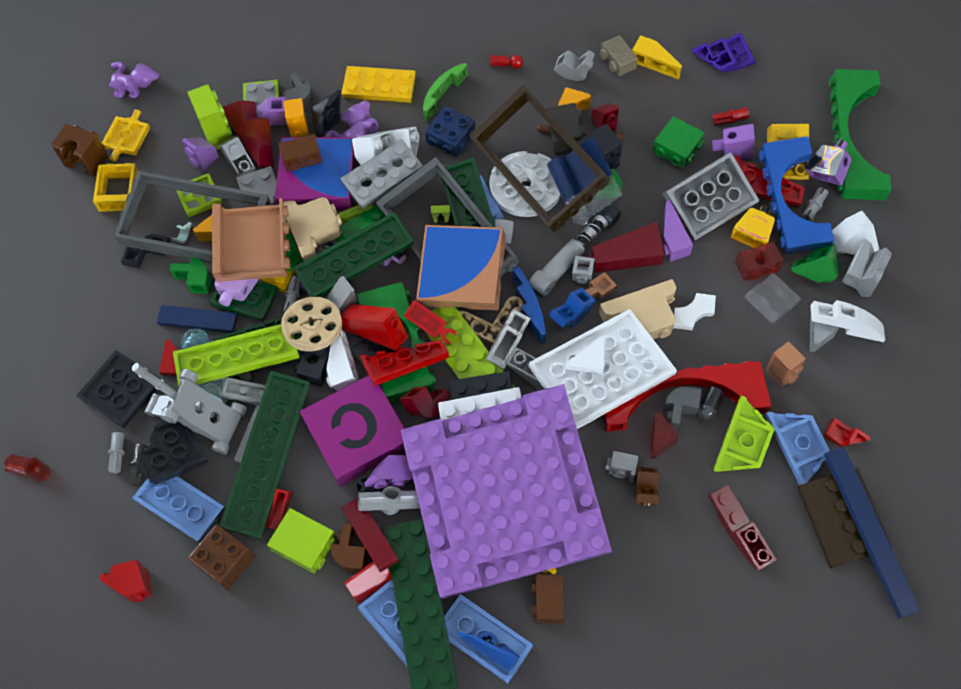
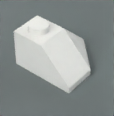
[832,211,879,255]

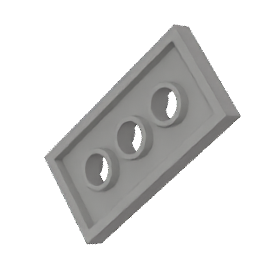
[340,139,423,209]

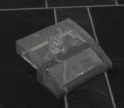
[744,273,801,324]

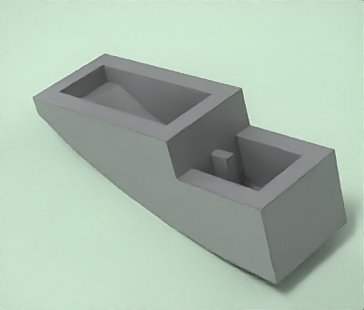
[486,309,530,369]

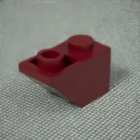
[591,103,619,132]

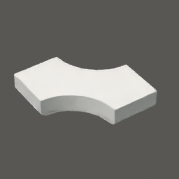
[673,293,716,330]

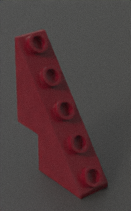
[222,100,274,169]

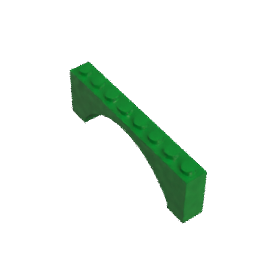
[829,69,892,201]

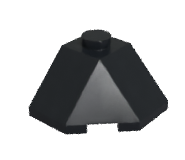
[311,90,341,137]

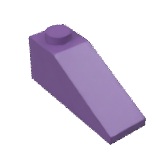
[662,200,693,262]

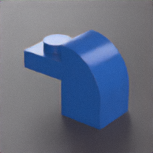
[549,288,596,328]

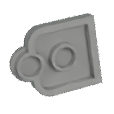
[236,166,277,207]

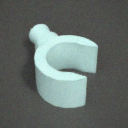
[172,222,193,244]

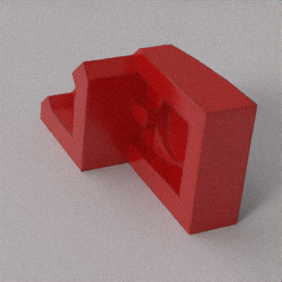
[823,418,871,447]

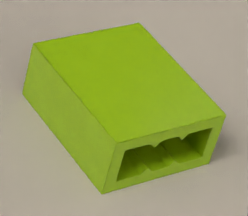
[267,508,337,574]

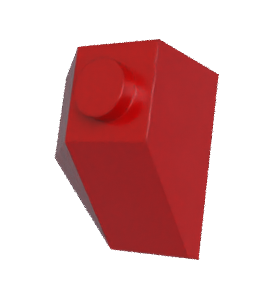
[99,560,152,602]

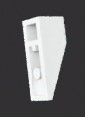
[326,326,360,391]

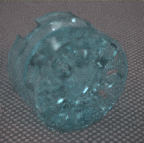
[181,328,211,349]

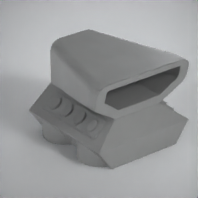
[842,239,892,297]

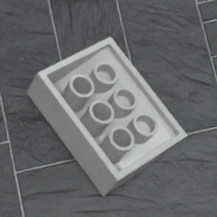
[662,152,759,240]

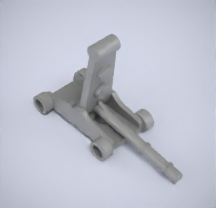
[132,363,247,455]

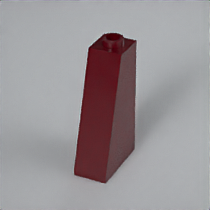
[589,222,665,273]

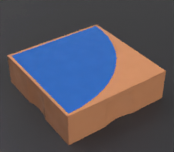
[416,225,506,311]

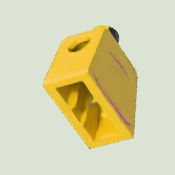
[730,205,775,253]

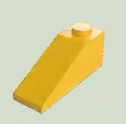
[632,35,682,80]

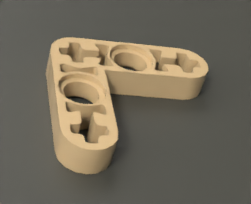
[459,296,523,346]

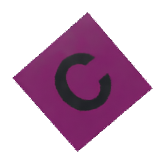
[299,376,406,487]

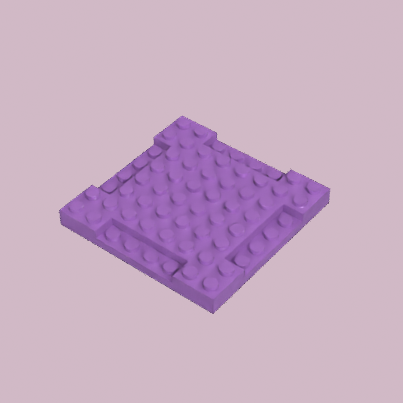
[401,384,612,599]

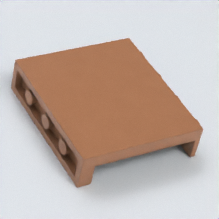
[212,198,290,282]

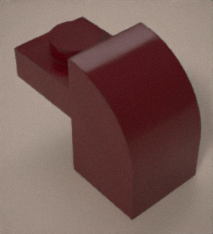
[400,387,450,418]

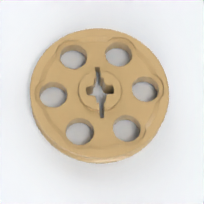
[281,297,342,352]

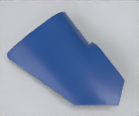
[457,632,520,673]

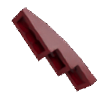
[341,498,399,573]

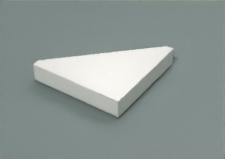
[565,336,605,373]

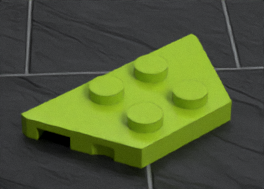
[713,396,774,472]

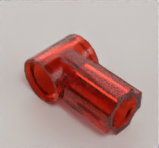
[4,454,51,482]

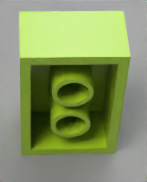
[187,84,233,150]

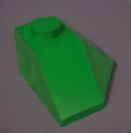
[791,244,840,283]

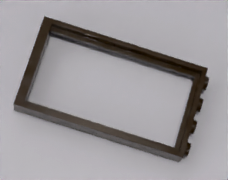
[469,85,611,232]

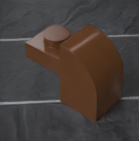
[634,466,659,506]
[331,524,368,573]

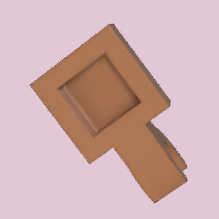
[585,272,617,299]

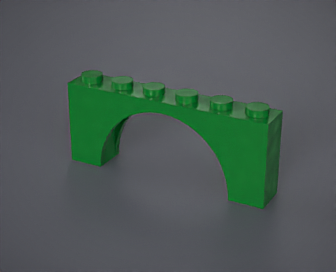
[357,282,436,404]

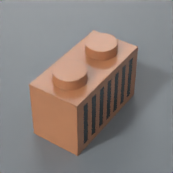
[765,341,806,387]

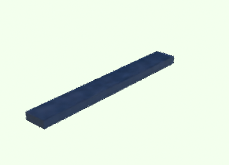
[823,447,921,619]

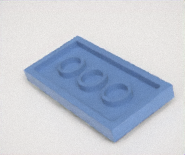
[133,476,225,544]
[445,594,533,684]

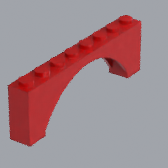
[603,360,771,432]

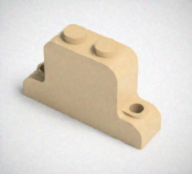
[284,197,342,261]
[599,279,676,339]

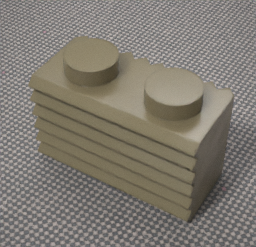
[600,35,638,77]

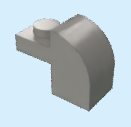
[553,50,595,81]

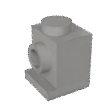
[572,256,595,284]
[606,451,638,482]

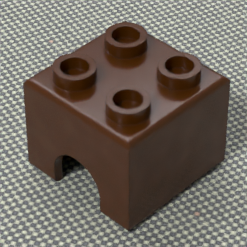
[51,124,108,177]
[188,524,255,591]

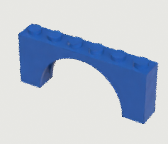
[758,136,834,254]

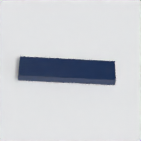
[156,305,238,333]

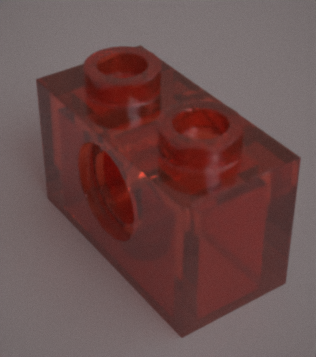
[735,242,784,281]

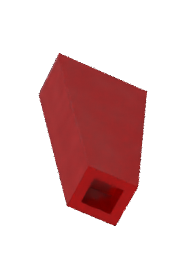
[341,304,408,351]

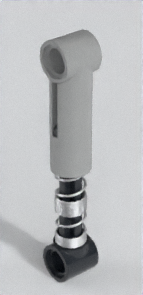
[529,201,621,296]

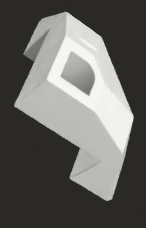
[352,126,419,177]

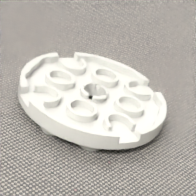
[489,151,561,217]

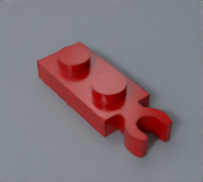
[403,300,457,344]

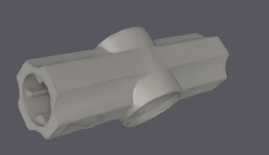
[358,486,420,515]

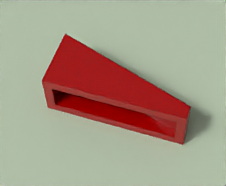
[266,489,293,530]

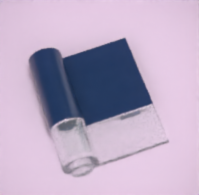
[547,136,623,226]

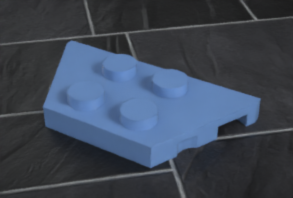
[765,412,830,485]

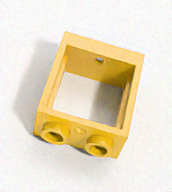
[93,163,139,212]

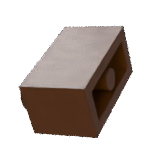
[278,134,322,172]
[531,574,564,624]

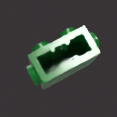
[652,117,705,169]

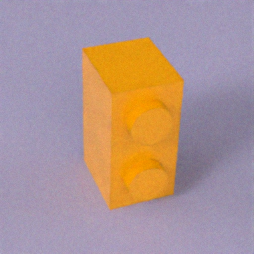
[284,98,309,138]

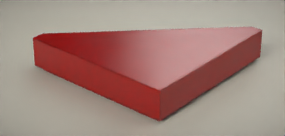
[159,339,177,376]

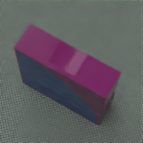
[275,137,356,211]

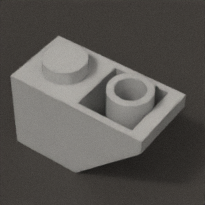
[218,136,256,176]

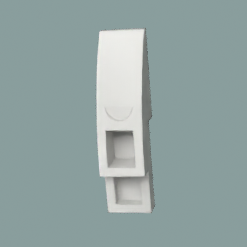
[811,300,885,342]

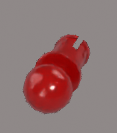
[490,54,523,69]

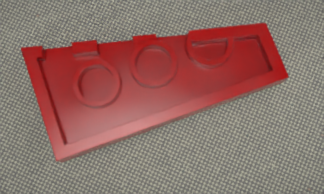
[734,155,805,207]
[360,340,450,386]

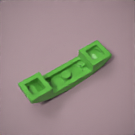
[423,63,468,122]

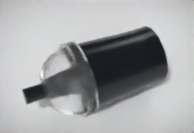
[698,386,724,424]

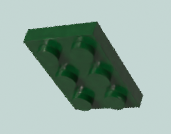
[209,280,279,322]

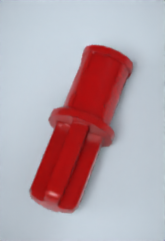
[712,107,750,125]

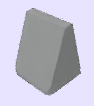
[495,219,514,244]

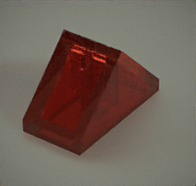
[651,412,680,459]

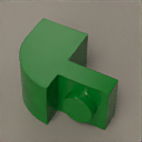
[170,257,212,294]

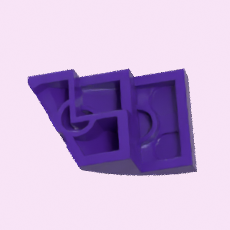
[692,32,756,72]

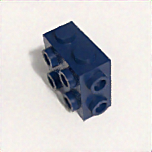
[425,106,476,157]

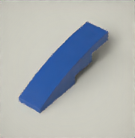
[512,266,546,344]

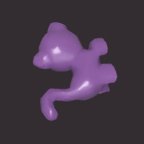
[109,62,160,98]
[323,100,379,138]

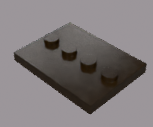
[797,467,893,569]

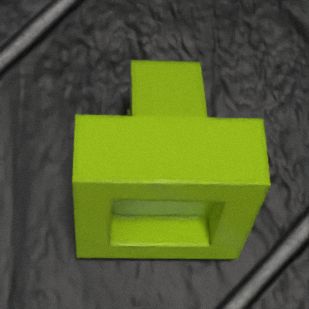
[431,205,450,223]

